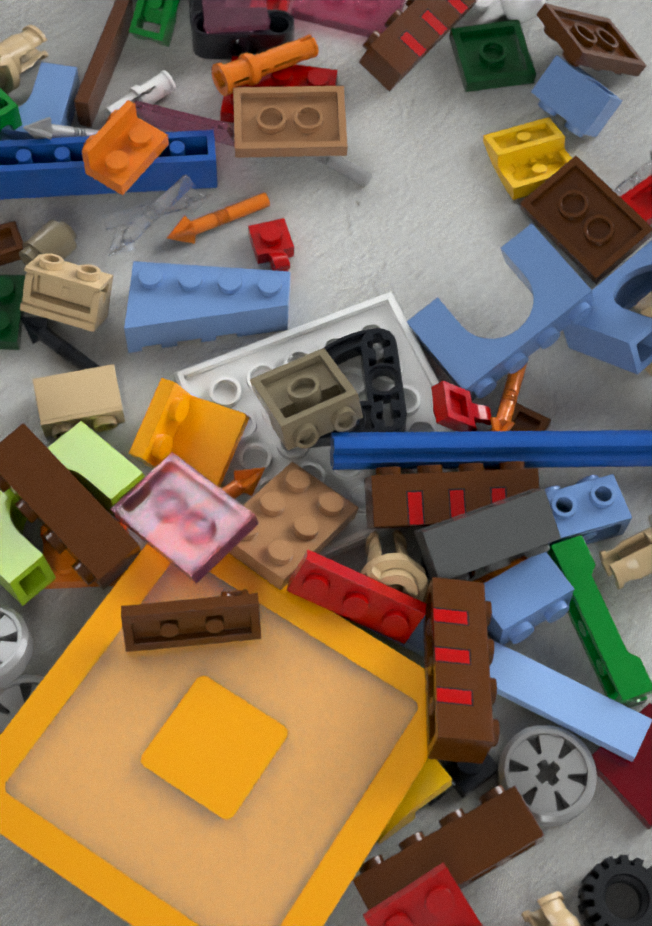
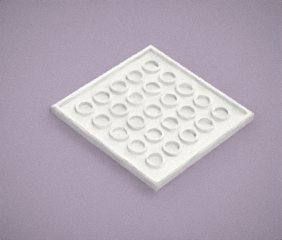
[174,292,485,559]

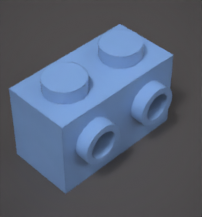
[531,55,623,138]
[545,474,632,553]
[484,552,574,645]

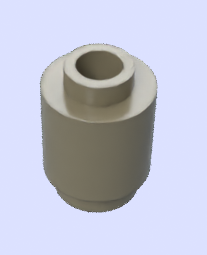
[19,219,77,266]

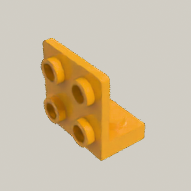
[128,378,249,491]

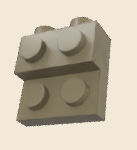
[250,348,363,451]

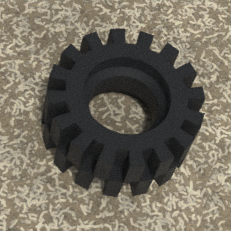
[577,855,652,926]

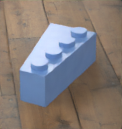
[124,261,291,353]

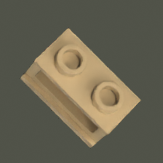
[20,254,114,332]
[32,364,125,439]

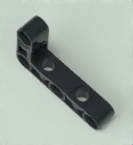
[189,0,295,59]

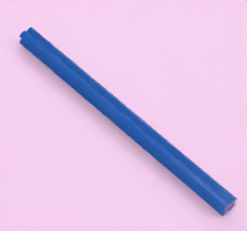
[330,430,652,470]

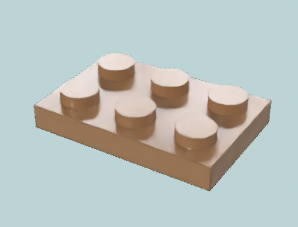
[233,86,348,158]
[212,461,359,590]

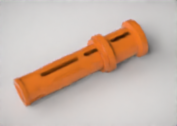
[211,34,319,96]

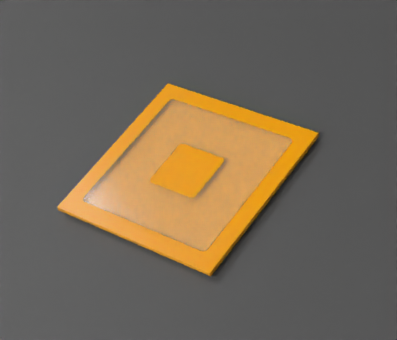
[0,512,428,926]

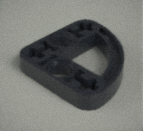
[310,328,407,448]

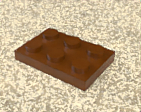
[536,3,647,77]
[520,155,652,284]

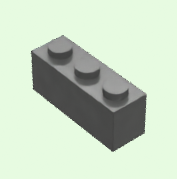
[414,489,561,581]

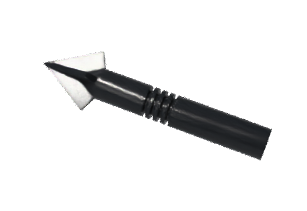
[21,316,100,370]

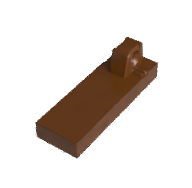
[121,589,262,652]

